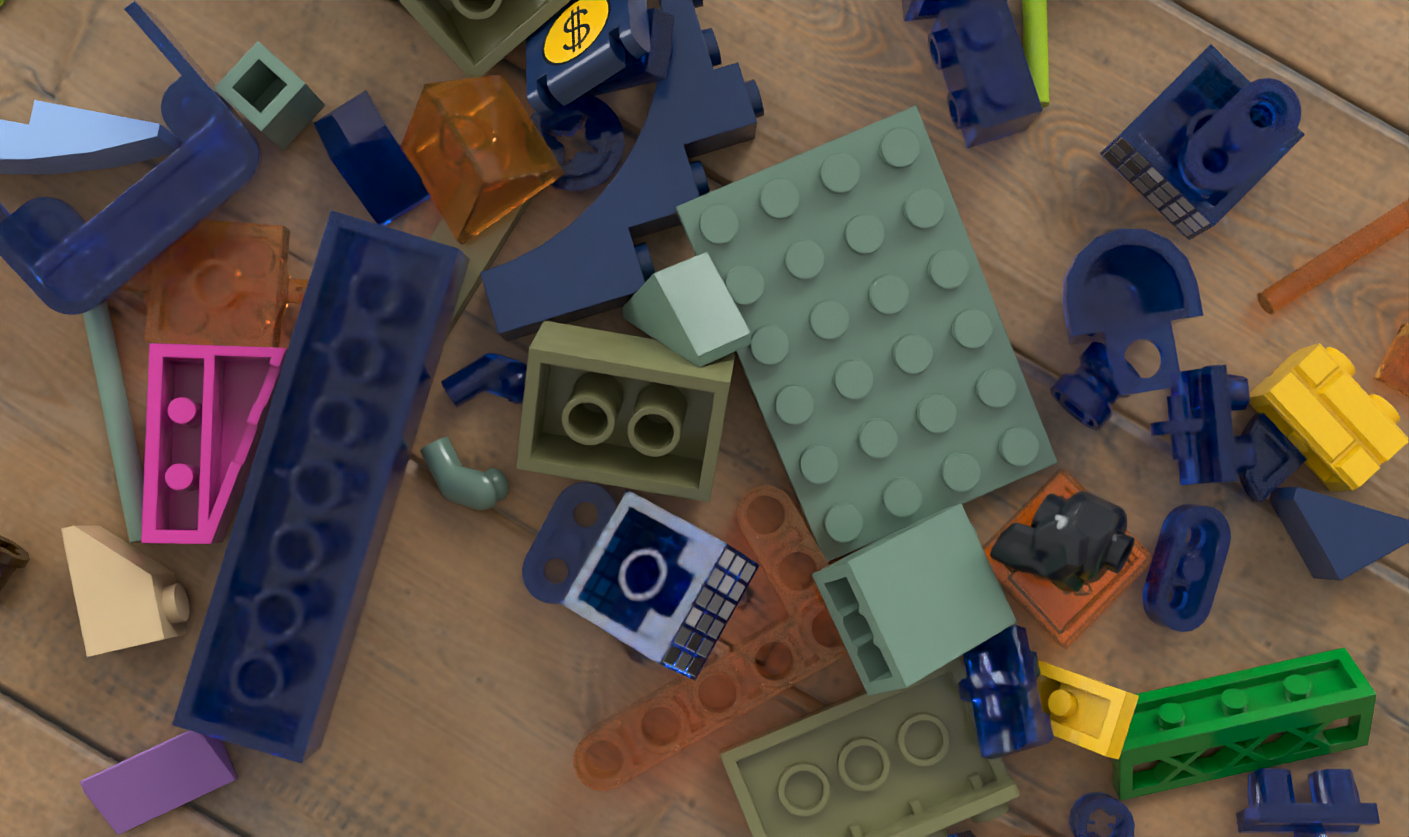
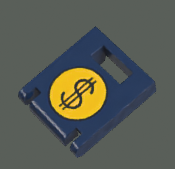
[526,0,651,118]

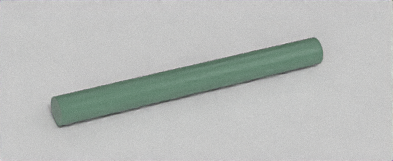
[80,293,144,543]

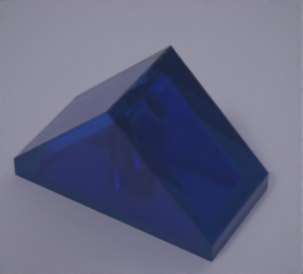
[314,90,434,228]

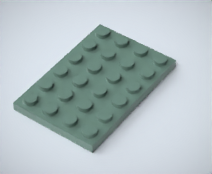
[675,105,1058,563]

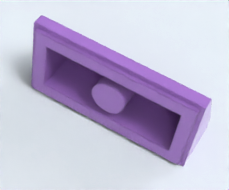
[80,720,238,835]

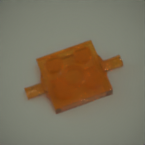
[105,216,328,348]

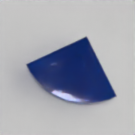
[1236,413,1307,502]

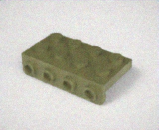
[719,657,1020,837]

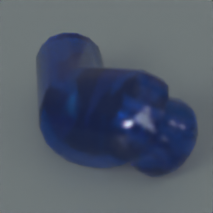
[441,353,527,407]

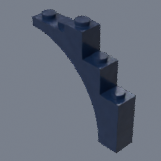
[480,0,764,342]

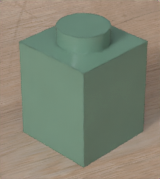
[214,41,325,151]

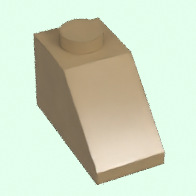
[61,525,190,657]

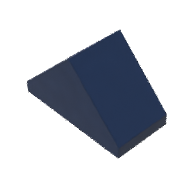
[1269,487,1409,581]

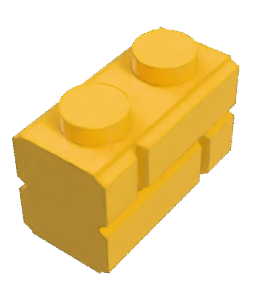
[1245,343,1409,492]

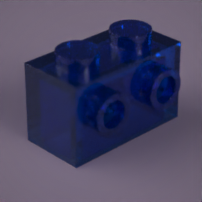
[928,0,1043,148]

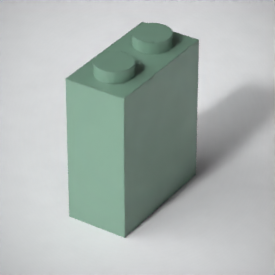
[812,503,1017,696]

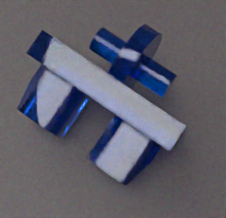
[1150,365,1257,485]
[958,624,1054,760]
[1236,769,1380,837]

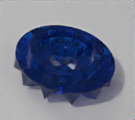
[524,93,625,194]

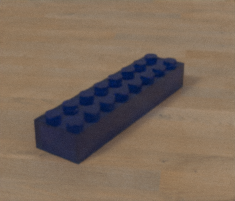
[172,210,470,764]

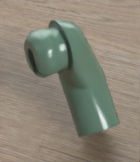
[420,436,509,511]

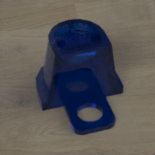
[1063,228,1203,395]

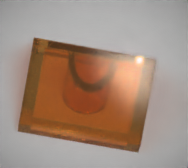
[401,74,565,245]

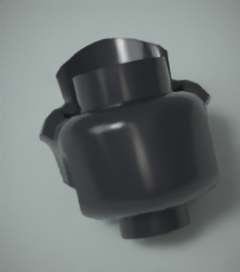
[990,491,1135,593]

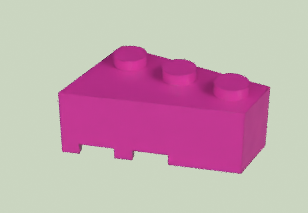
[141,343,294,544]

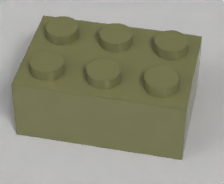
[516,320,736,503]

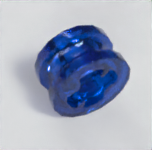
[1069,792,1135,837]

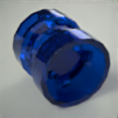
[1050,341,1142,431]

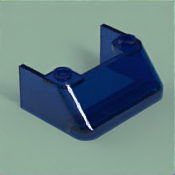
[0,0,262,315]

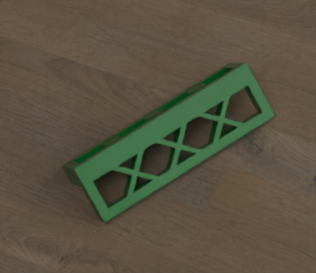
[1113,647,1377,801]

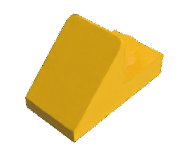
[997,652,1139,760]

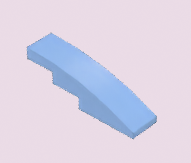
[0,100,182,174]

